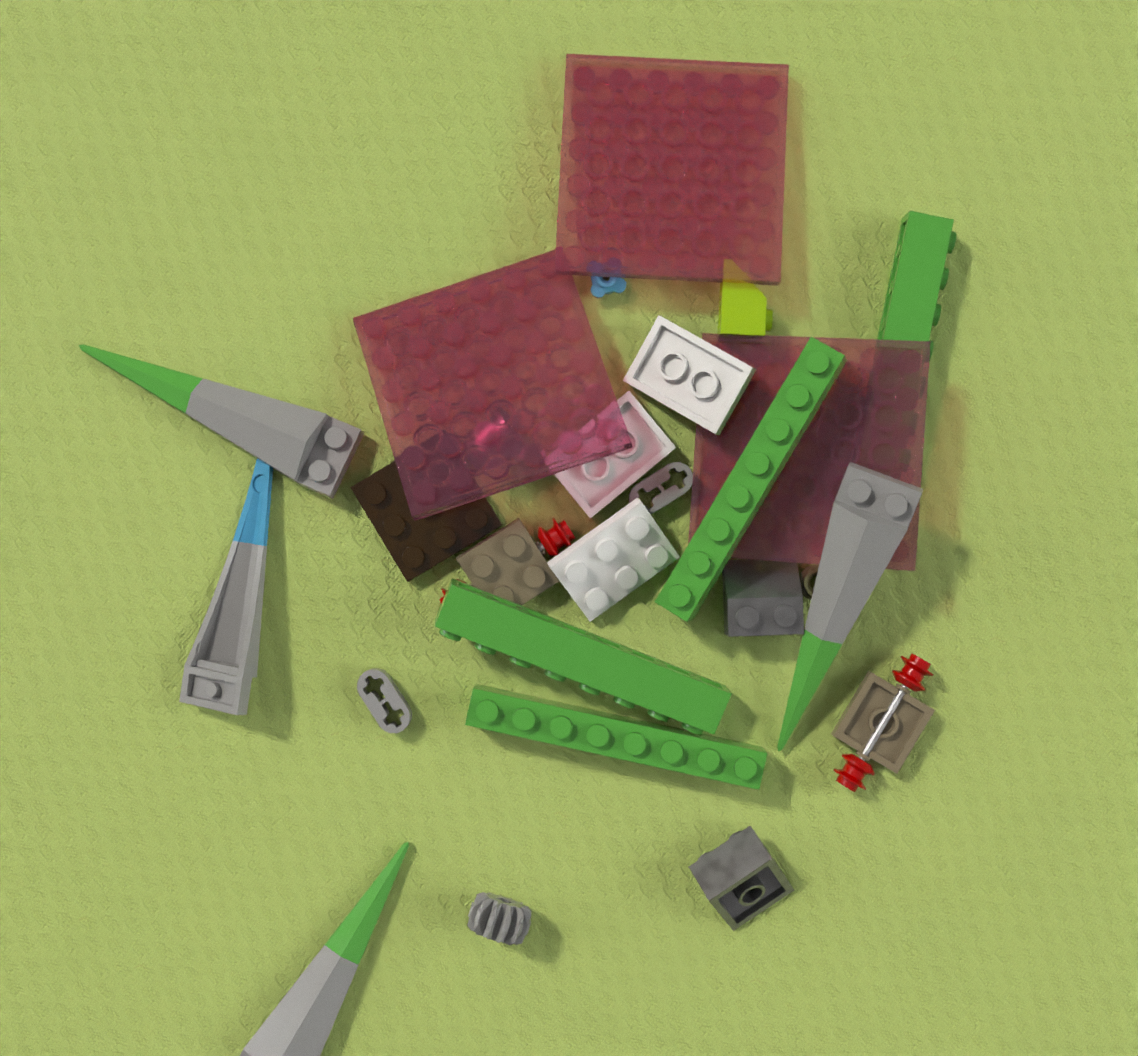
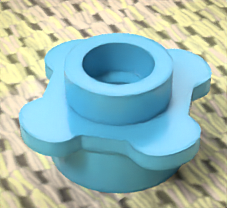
[586,257,627,298]

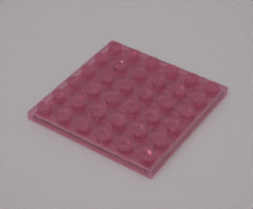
[554,54,789,286]
[353,247,633,521]
[688,333,931,571]

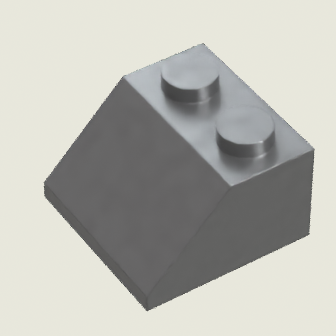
[722,558,804,637]
[689,826,794,931]

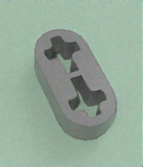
[629,462,693,514]
[357,668,412,733]

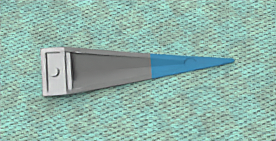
[179,459,273,715]

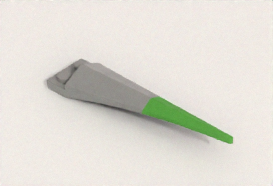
[79,344,364,499]
[777,462,923,752]
[240,842,409,1056]

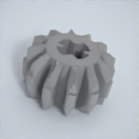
[467,892,532,945]

